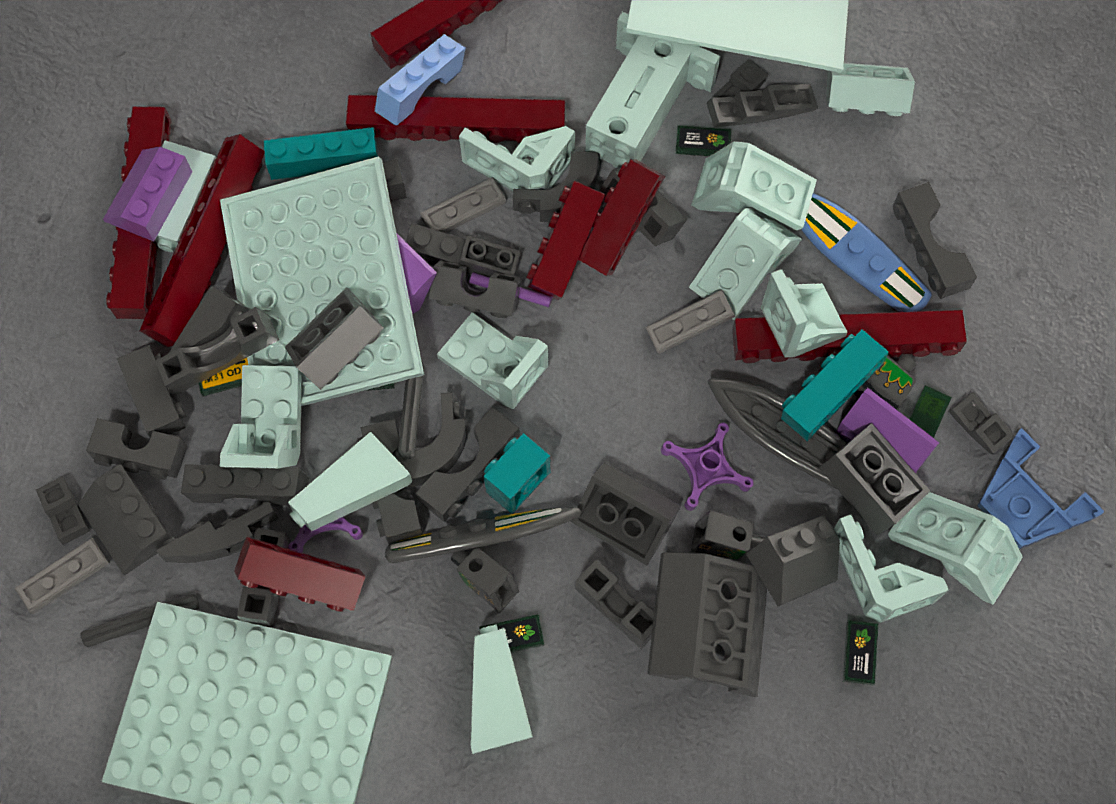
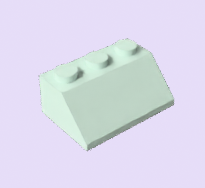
[826,63,915,116]

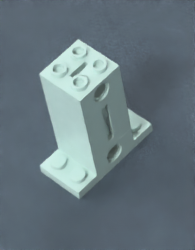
[585,11,720,168]

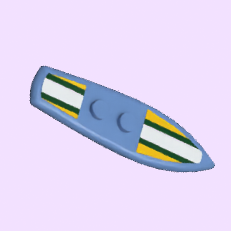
[801,193,932,312]

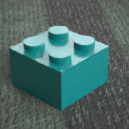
[484,433,551,514]

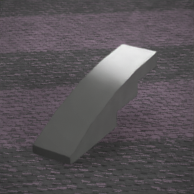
[706,84,818,127]

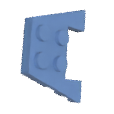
[977,428,1104,549]

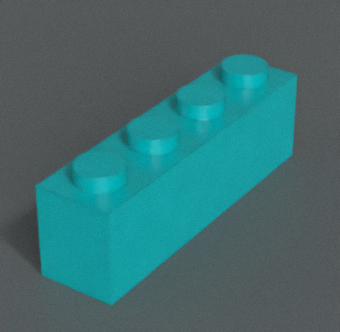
[264,127,378,180]
[781,330,889,441]

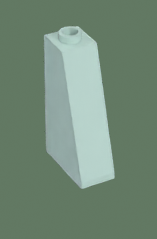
[155,140,216,252]
[288,432,412,531]
[471,625,533,754]

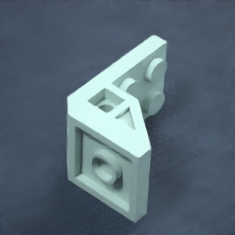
[459,126,575,191]
[691,141,817,230]
[689,208,802,320]
[760,269,848,357]
[437,312,548,409]
[220,365,302,468]
[888,492,1023,605]
[833,515,949,623]

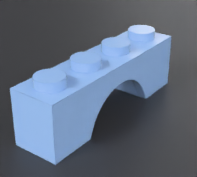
[375,34,466,126]

